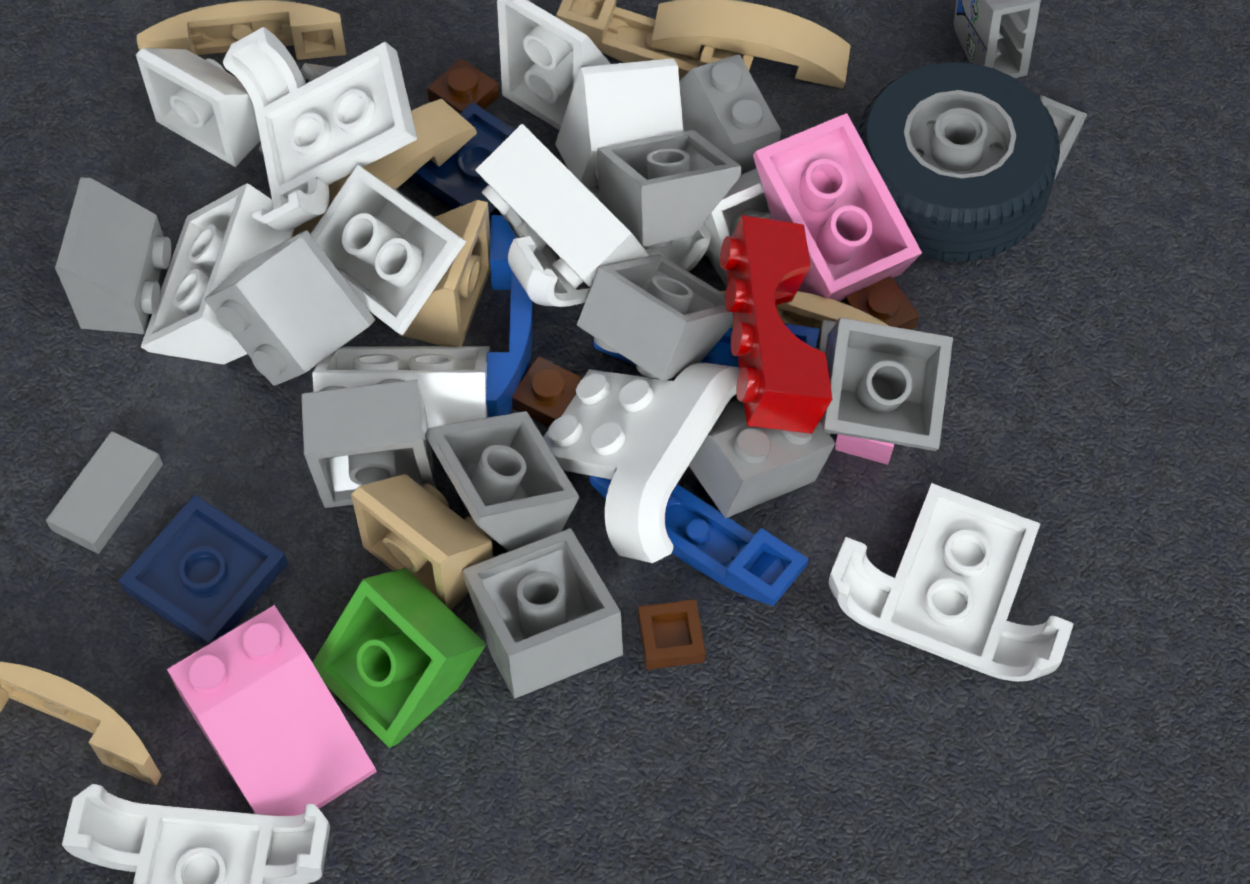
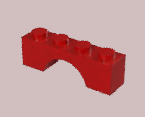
[720,215,833,434]

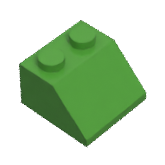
[312,568,487,748]

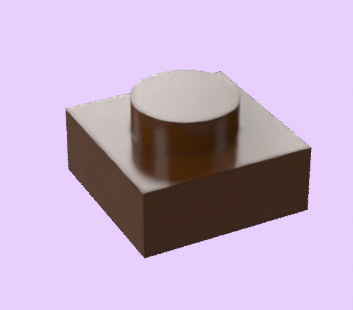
[427,58,499,114]
[844,276,920,330]
[512,356,583,427]
[637,599,706,670]

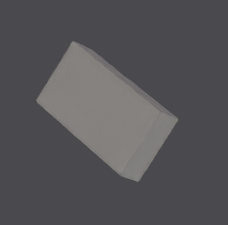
[46,431,163,554]

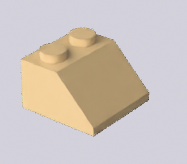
[399,200,491,346]
[351,474,493,611]

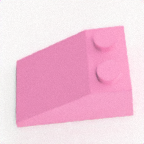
[753,113,922,302]
[167,605,377,816]

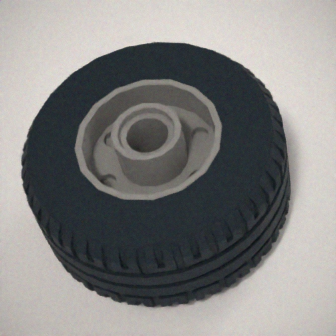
[858,62,1060,262]

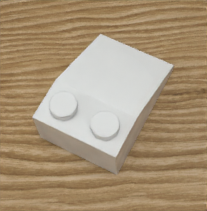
[497,0,611,130]
[310,164,466,335]

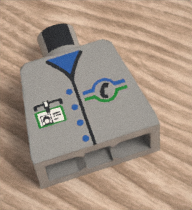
[953,0,1041,78]

